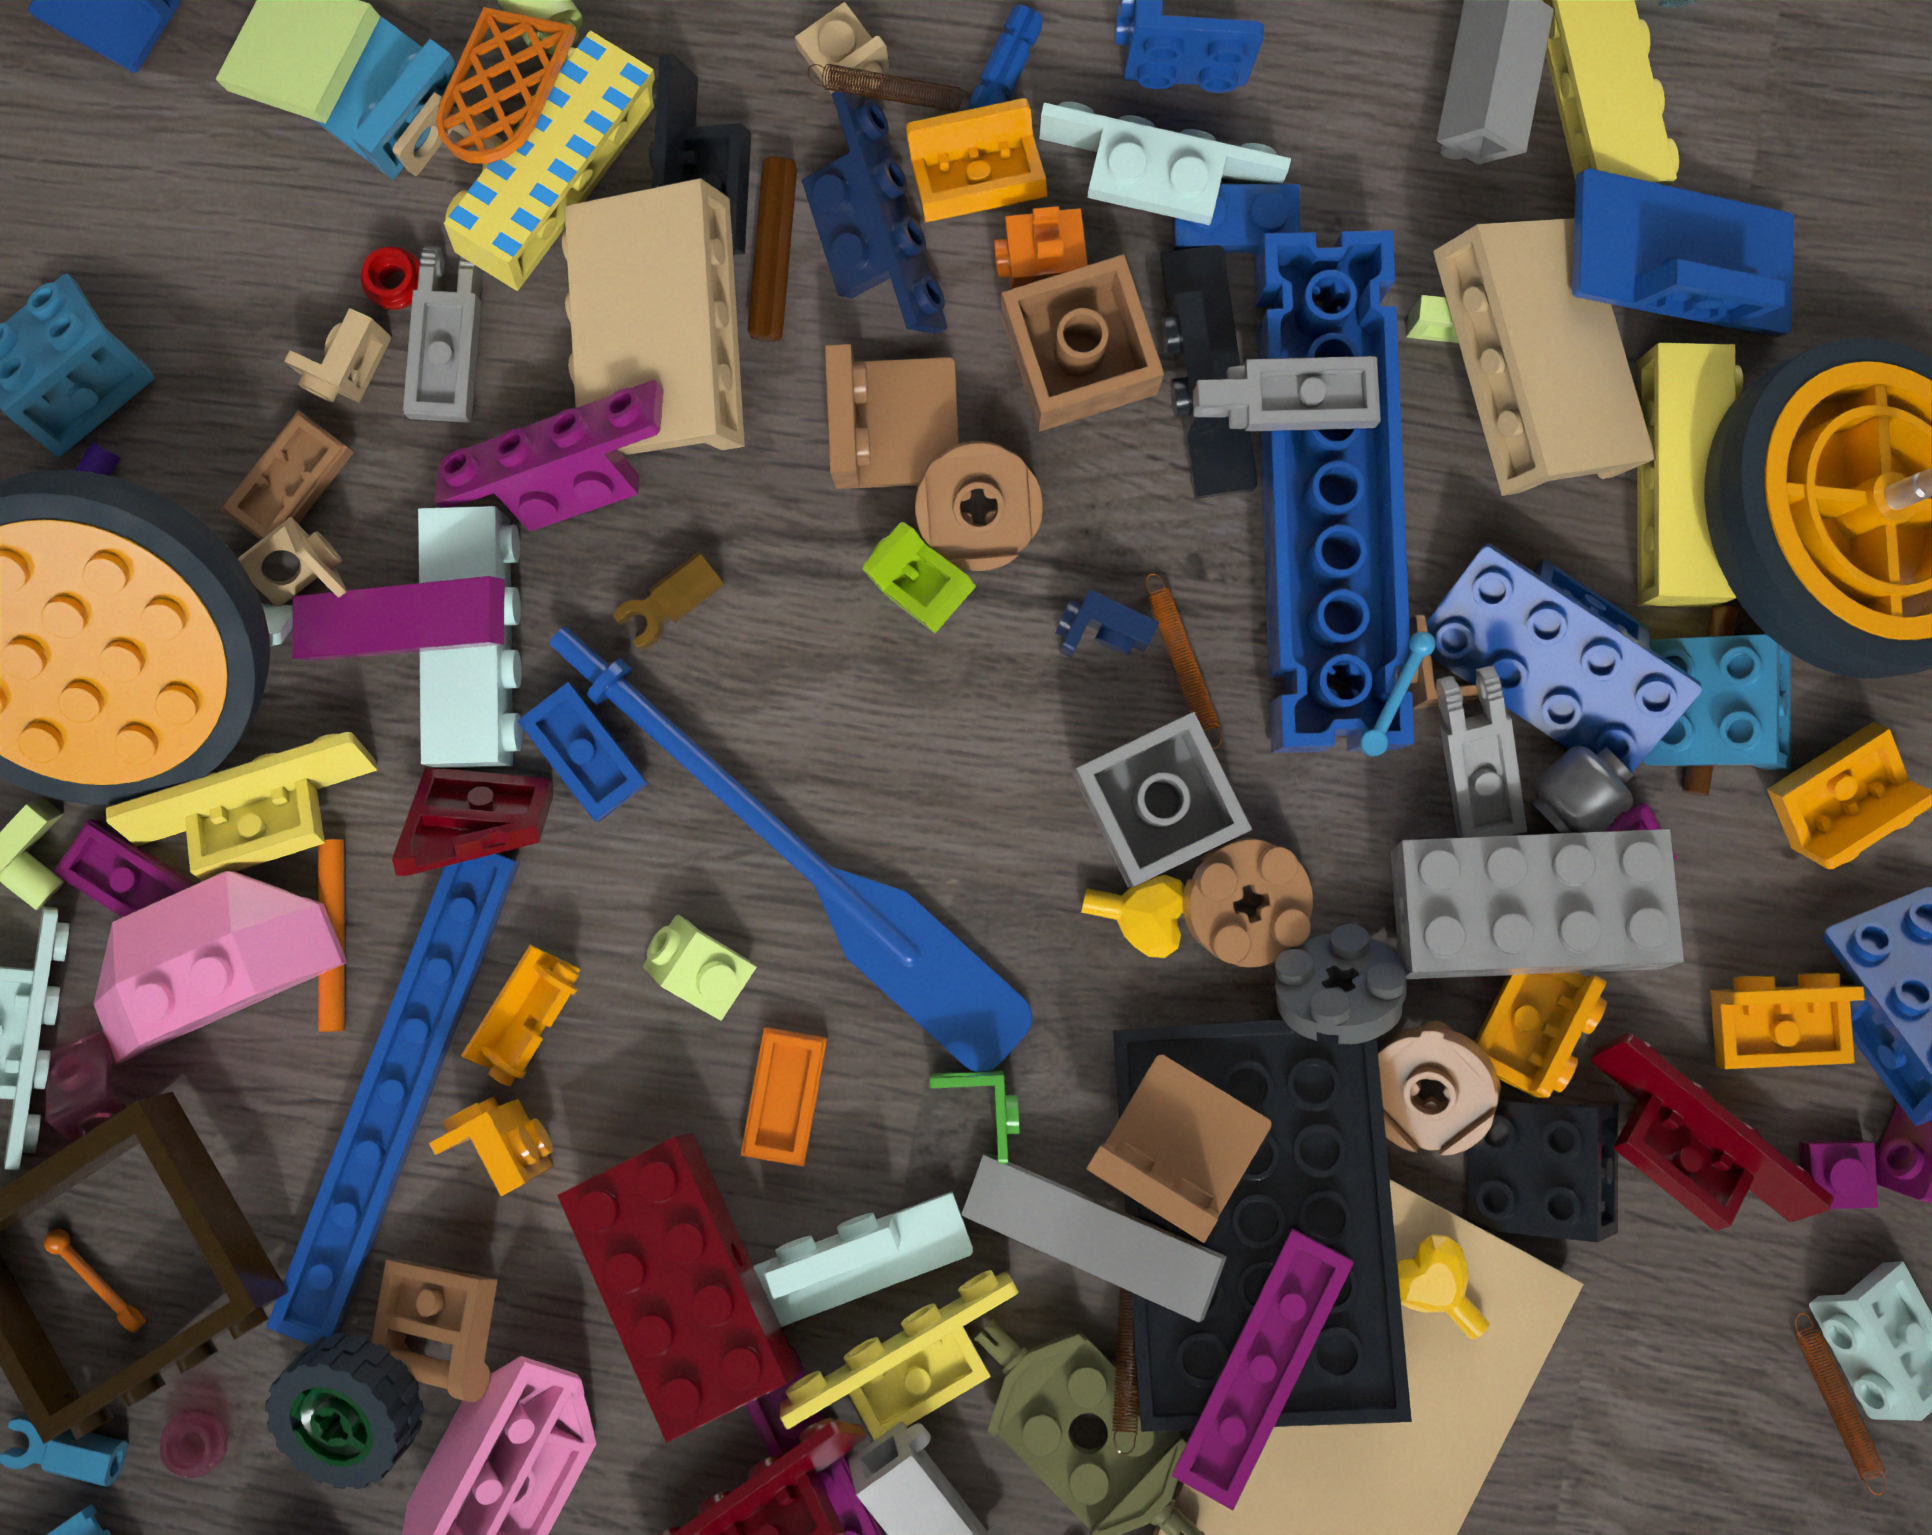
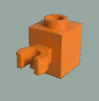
[994,206,1088,290]

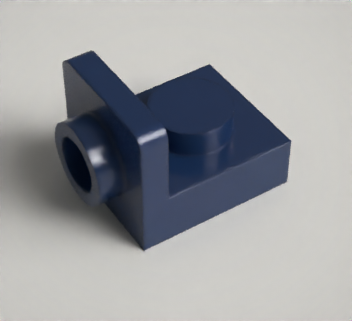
[1055,589,1159,658]

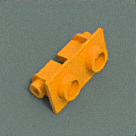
[461,945,581,1086]

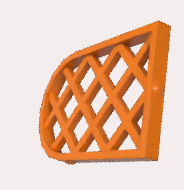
[436,7,577,164]

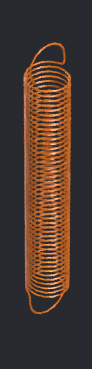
[1146,574,1222,749]
[1795,1313,1886,1495]

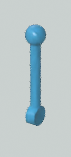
[1359,631,1435,757]

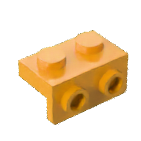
[905,98,1047,223]
[1767,722,1932,869]
[1474,972,1607,1098]
[1710,973,1865,1069]
[429,1096,553,1196]

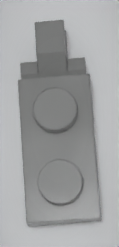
[1192,356,1380,431]

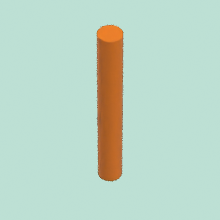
[318,839,345,1032]

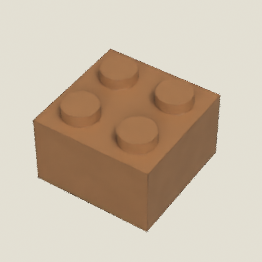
[1001,254,1164,432]

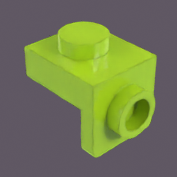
[863,522,976,634]

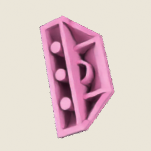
[93,871,348,1063]
[402,1356,596,1535]

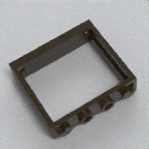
[0,1091,288,1444]

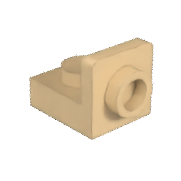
[795,2,889,94]
[284,308,392,403]

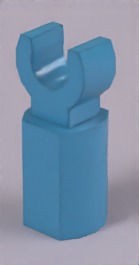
[0,1413,129,1487]

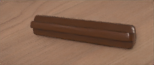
[748,156,797,342]

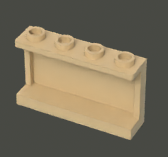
[562,178,745,455]
[1433,218,1655,496]

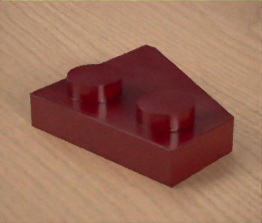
[392,767,553,876]

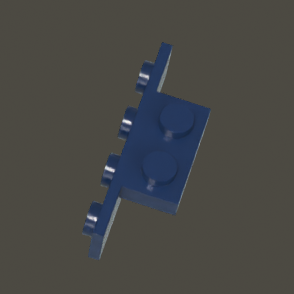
[801,89,947,334]

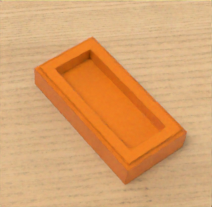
[740,1027,828,1167]

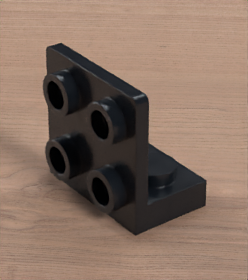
[1467,1100,1619,1243]

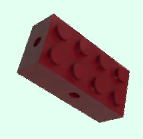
[557,1133,801,1443]

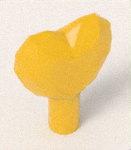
[1081,875,1185,958]
[1397,1234,1489,1340]

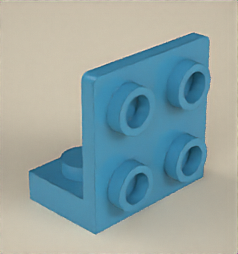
[312,17,466,180]
[0,274,156,458]
[1643,634,1791,770]

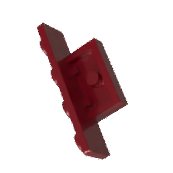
[1590,1033,1834,1231]
[657,1418,867,1535]

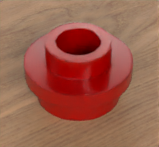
[360,246,421,310]

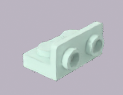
[1809,1261,1932,1421]

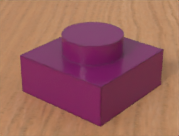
[1799,1139,1878,1209]

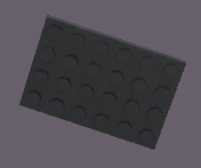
[1113,1020,1412,1432]

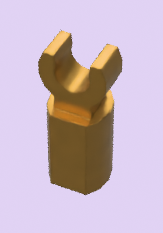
[613,551,725,650]

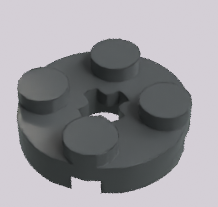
[1275,924,1407,1044]

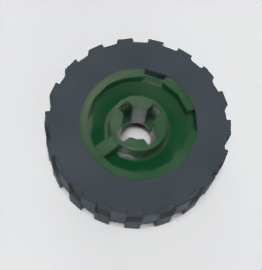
[265,1333,424,1489]

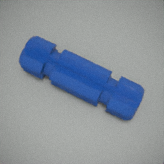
[968,4,1043,110]

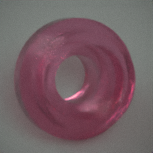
[160,1409,228,1478]

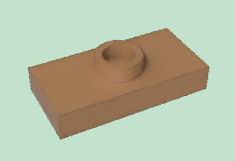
[220,411,354,540]

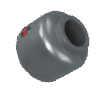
[1533,746,1633,834]

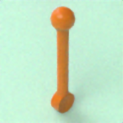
[43,1229,146,1333]

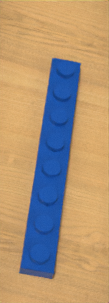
[266,853,520,1345]

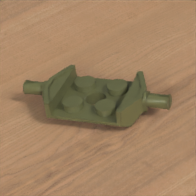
[974,1318,1205,1535]

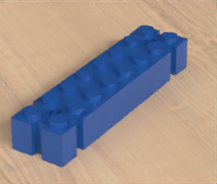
[1254,230,1414,753]

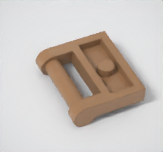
[371,1260,497,1403]

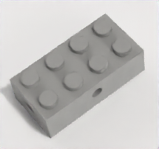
[1390,829,1684,979]

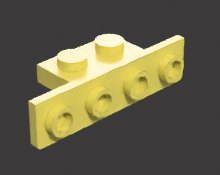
[106,732,377,881]
[780,1270,1019,1440]

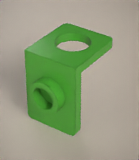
[929,1070,1020,1164]

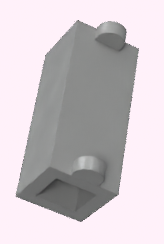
[1436,0,1554,165]
[848,1421,1007,1535]

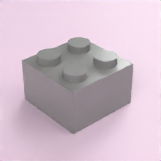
[1072,712,1252,888]

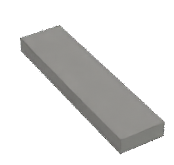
[961,1154,1227,1322]

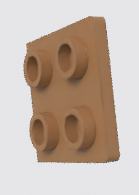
[825,344,959,489]
[1086,1055,1271,1243]

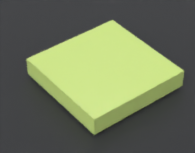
[216,0,381,124]

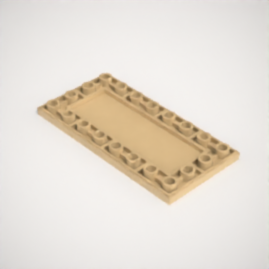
[1152,1180,1584,1535]

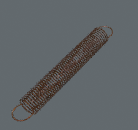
[808,64,971,112]
[1112,1287,1139,1455]

